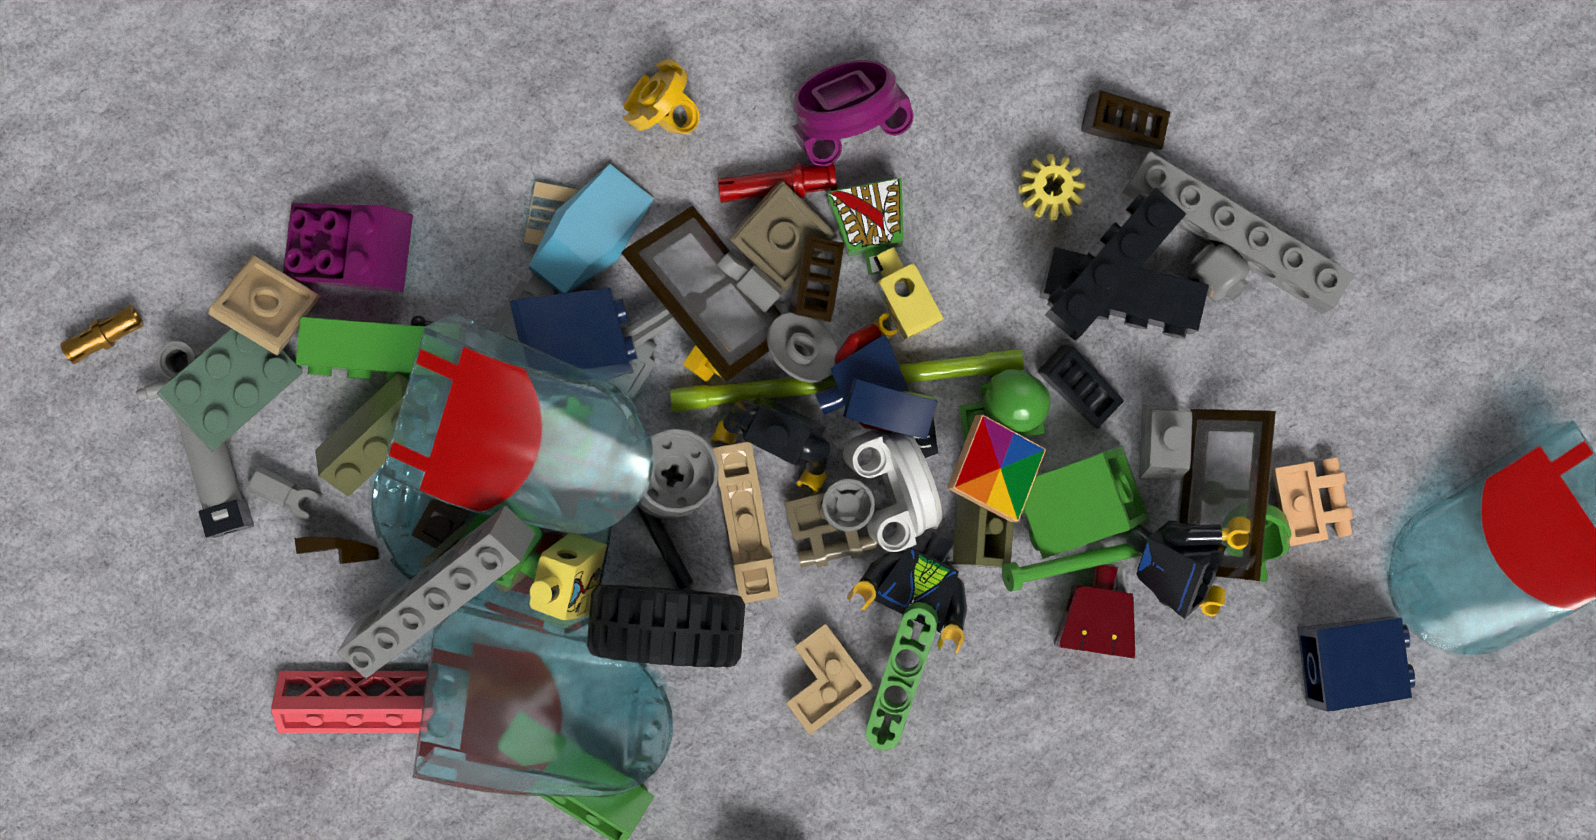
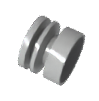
[628,429,719,520]

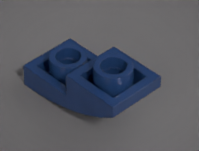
[843,377,938,439]

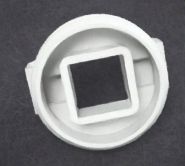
[843,430,942,552]

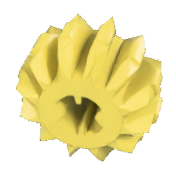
[1018,154,1086,222]

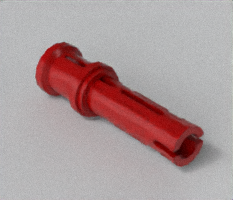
[718,163,837,203]

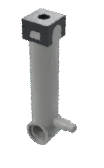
[136,341,254,538]

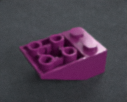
[283,203,413,292]

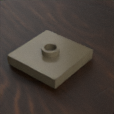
[727,181,837,292]

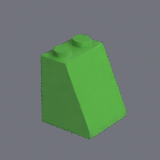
[1022,445,1149,559]

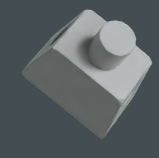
[1139,404,1192,480]

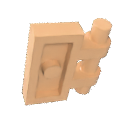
[1271,457,1354,546]

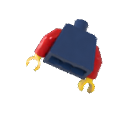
[815,313,909,433]

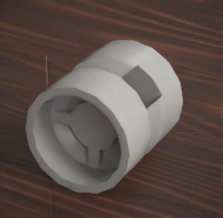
[822,479,875,532]

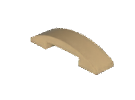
[712,442,779,603]

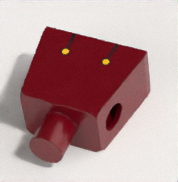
[1054,565,1135,659]

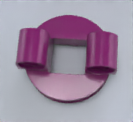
[792,60,914,166]

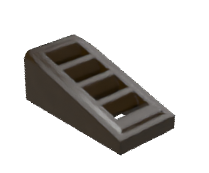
[1081,90,1170,150]
[788,235,845,322]

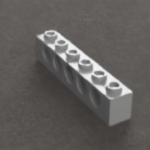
[1122,151,1354,313]
[337,505,535,678]

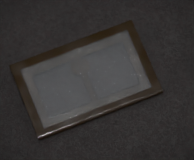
[621,206,782,382]
[1179,409,1276,581]

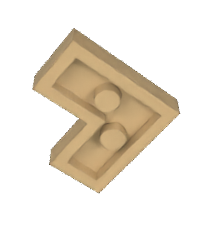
[786,623,873,735]

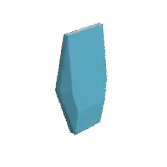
[528,164,654,294]

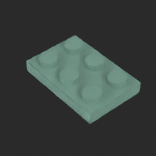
[156,328,303,452]

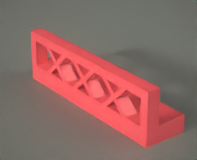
[271,671,438,733]

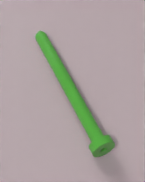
[1002,543,1142,592]

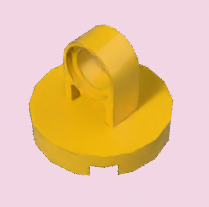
[622,58,700,134]

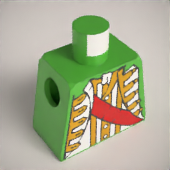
[827,178,903,275]

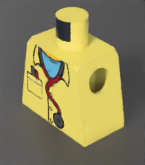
[873,247,944,341]
[529,532,607,620]

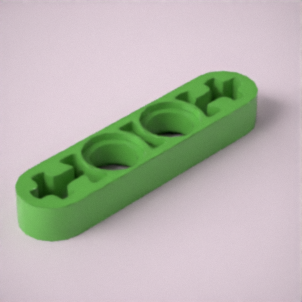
[866,602,938,750]

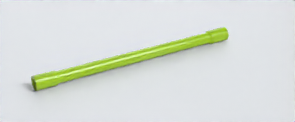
[670,349,1024,412]

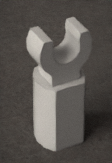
[717,248,784,312]
[248,466,322,519]

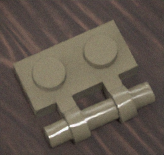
[785,492,877,568]

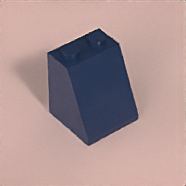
[510,288,638,397]
[1297,616,1416,712]

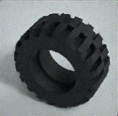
[587,585,745,668]

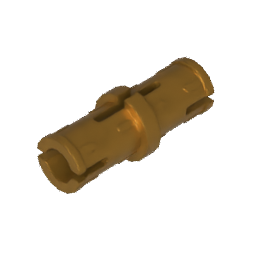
[60,305,144,365]

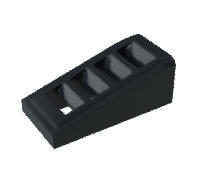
[1038,345,1124,429]

